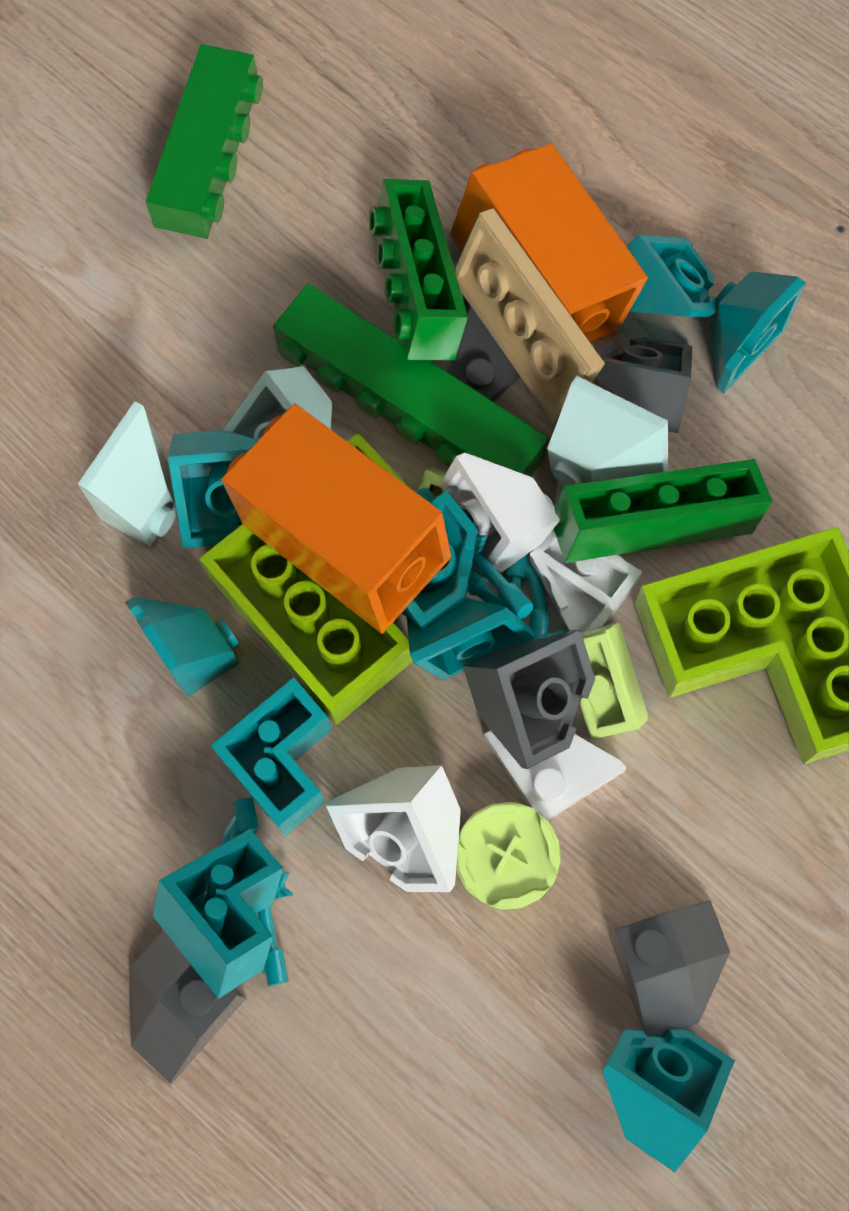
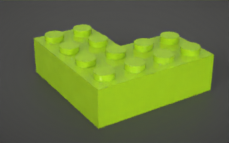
[199,433,413,726]
[635,526,849,765]

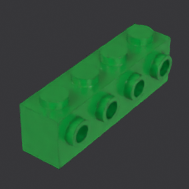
[145,44,263,239]
[369,179,468,360]
[554,459,772,563]

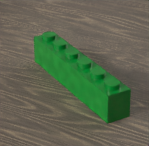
[273,283,549,477]

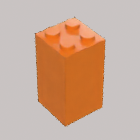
[450,143,648,345]
[221,403,451,634]

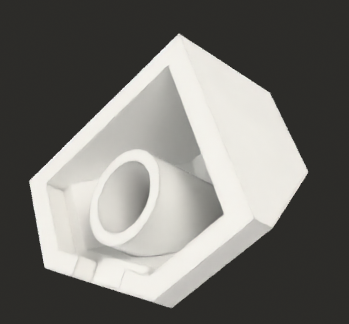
[441,453,560,582]
[326,765,461,892]

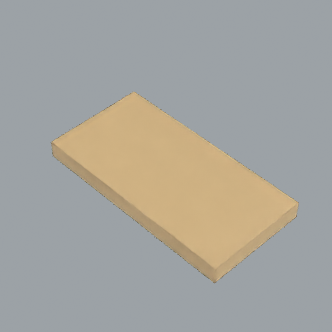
[455,208,605,426]

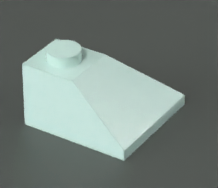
[224,366,332,440]
[547,376,669,486]
[78,401,176,548]

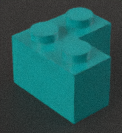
[211,677,332,837]
[153,829,283,999]

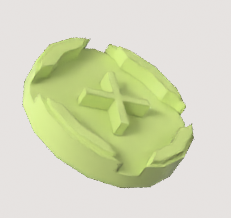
[456,802,562,910]

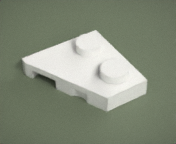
[529,529,642,633]
[484,730,626,820]

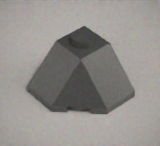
[594,337,692,433]
[463,630,595,769]
[609,900,730,1036]
[130,930,246,1084]

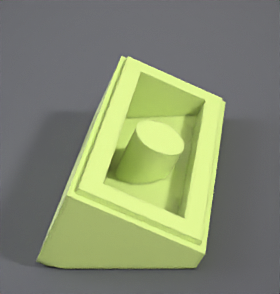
[580,622,648,740]

